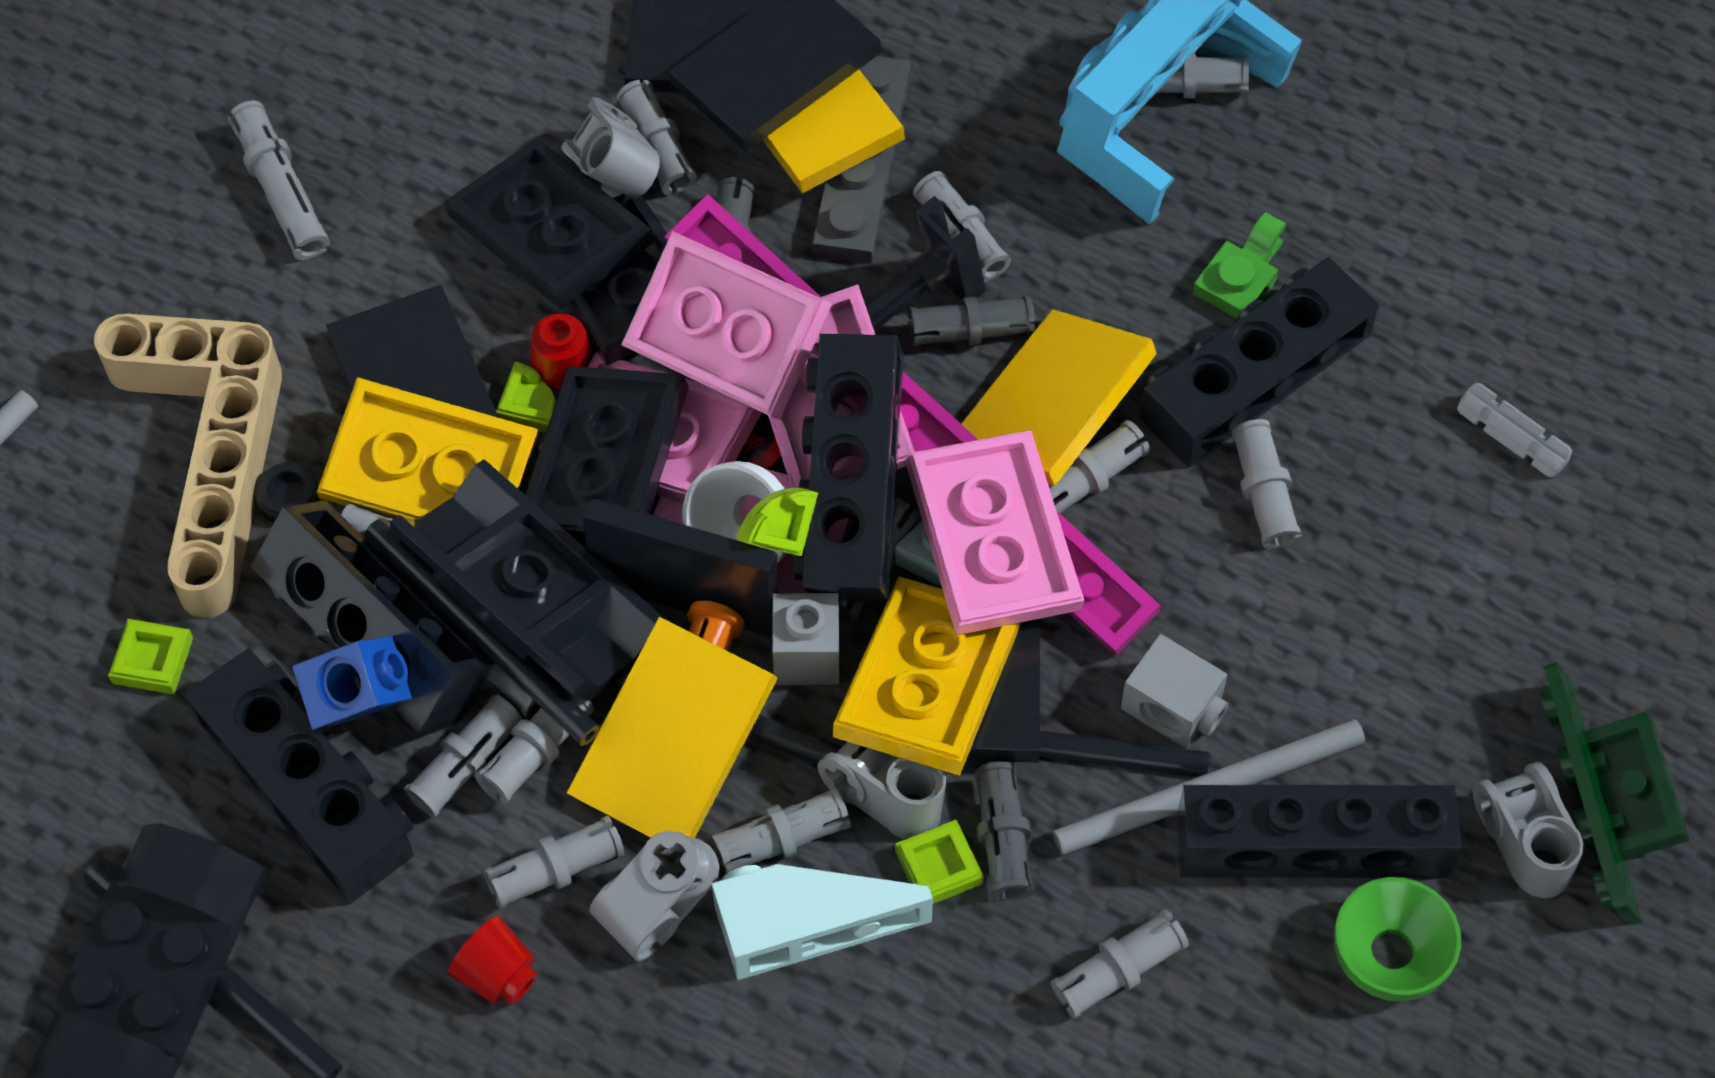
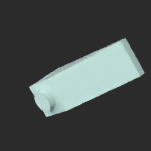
[712,864,933,980]

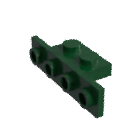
[1540,662,1690,925]

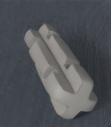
[1457,383,1572,477]

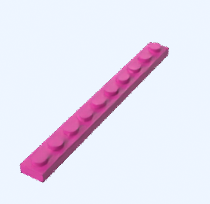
[664,194,1160,656]

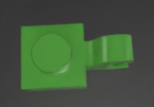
[1193,212,1286,319]

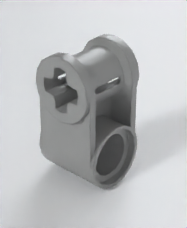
[561,97,660,198]
[817,742,946,839]
[1473,762,1584,898]
[589,830,720,961]

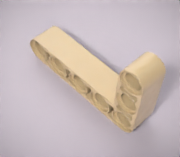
[94,314,282,619]

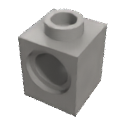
[773,593,839,685]
[1121,634,1229,749]

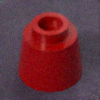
[529,313,595,390]
[447,916,538,1005]

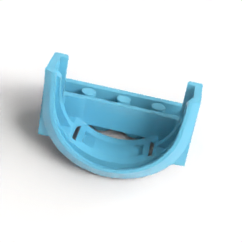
[1057,0,1302,224]

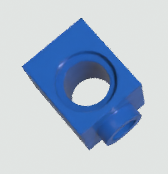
[292,636,412,730]

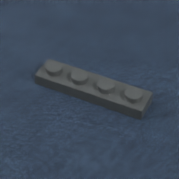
[812,56,911,263]

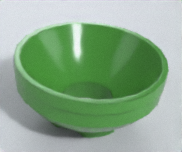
[1334,877,1461,1002]

